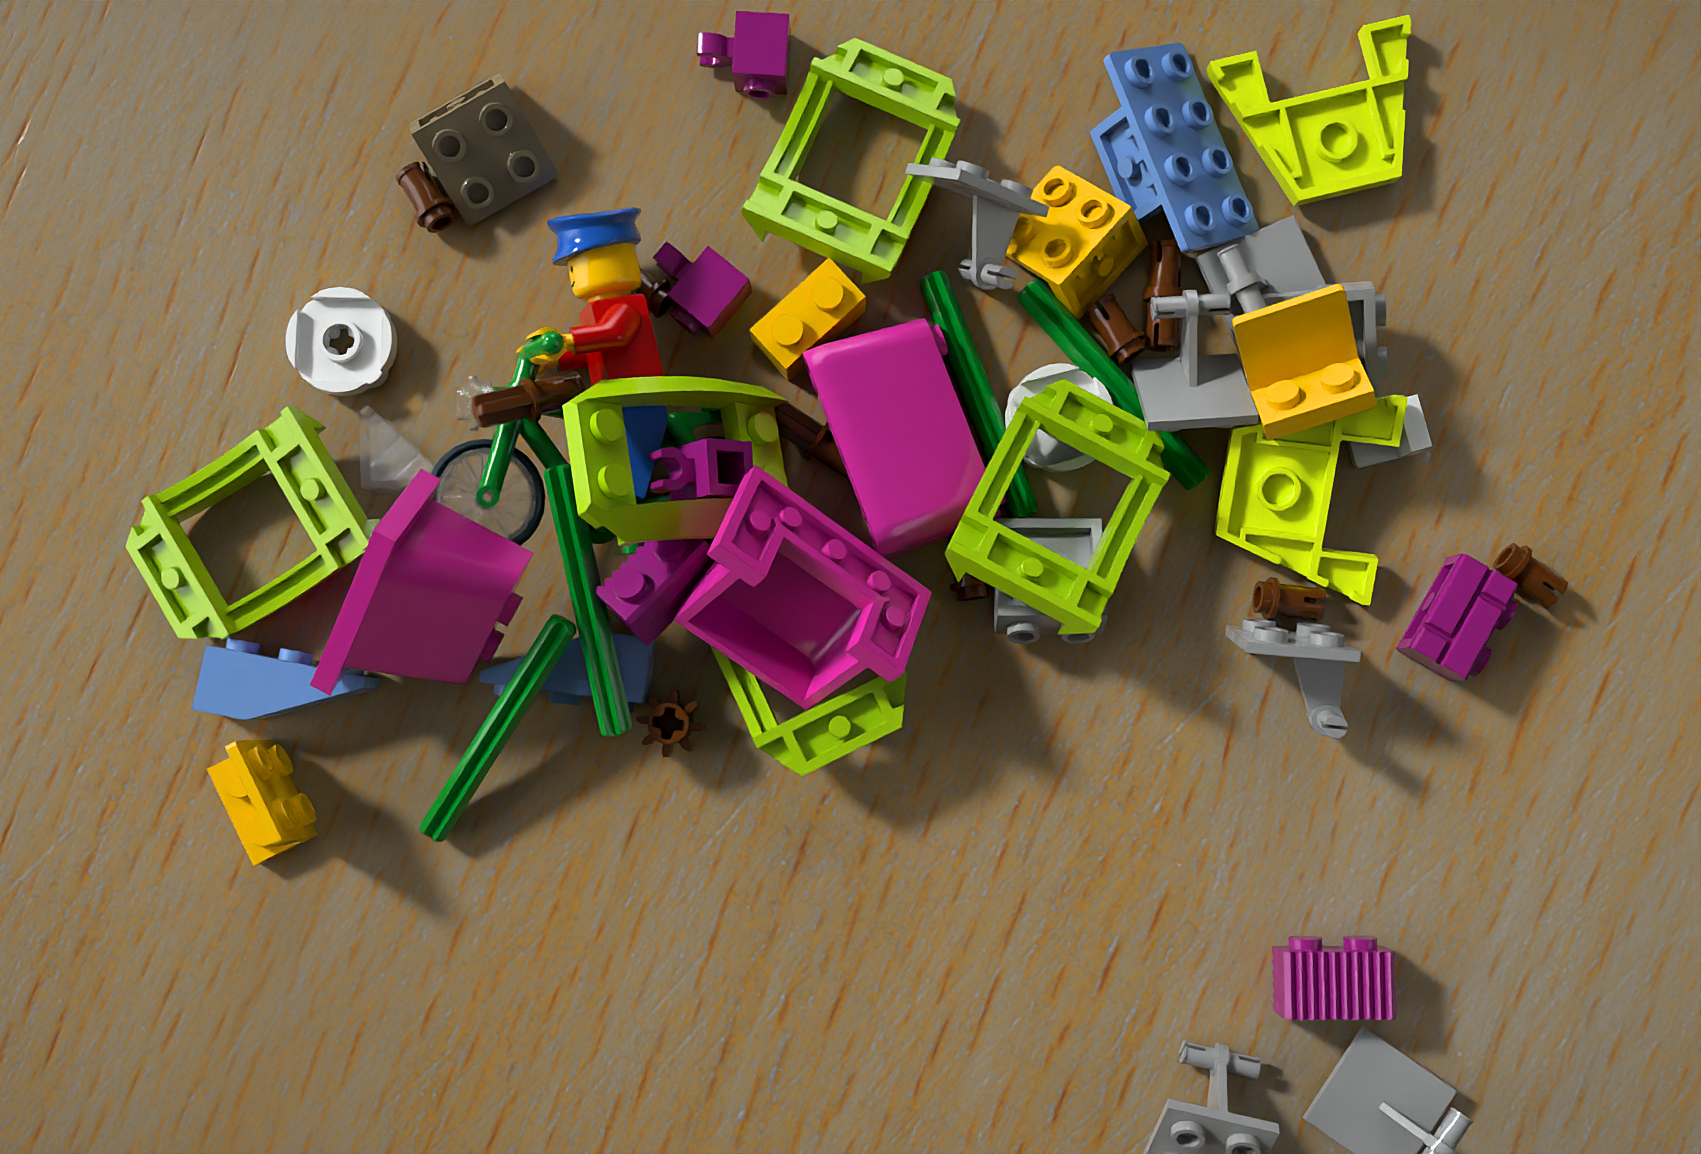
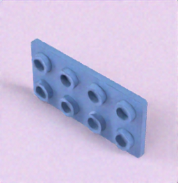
[1089,43,1260,253]

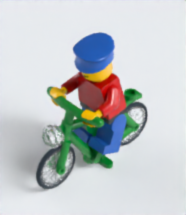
[431,207,725,556]

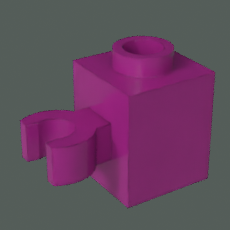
[697,11,791,100]
[653,241,753,340]
[648,438,754,501]

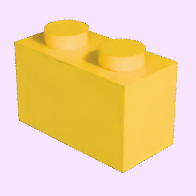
[749,258,866,381]

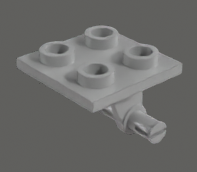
[905,157,1050,290]
[1195,215,1326,354]
[1130,290,1259,432]
[1225,618,1361,739]
[1302,1026,1473,1154]
[1143,1040,1279,1154]

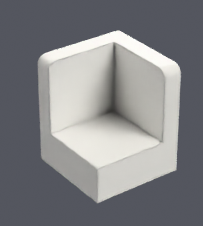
[1346,394,1432,469]

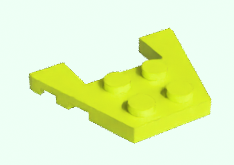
[1206,15,1411,207]
[1214,394,1408,606]

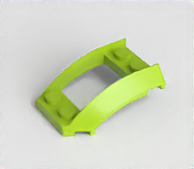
[741,38,961,285]
[562,376,789,546]
[944,378,1171,635]
[125,406,380,640]
[710,645,907,776]

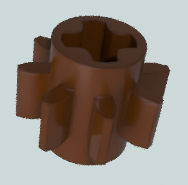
[636,690,706,757]

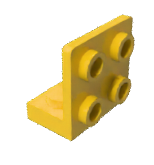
[1005,166,1148,321]
[1232,284,1377,441]
[207,739,318,866]

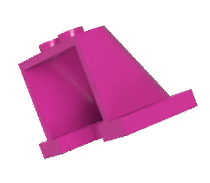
[674,465,932,710]
[310,469,534,695]

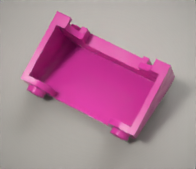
[802,318,1007,560]

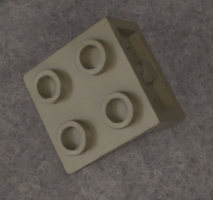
[409,73,558,226]

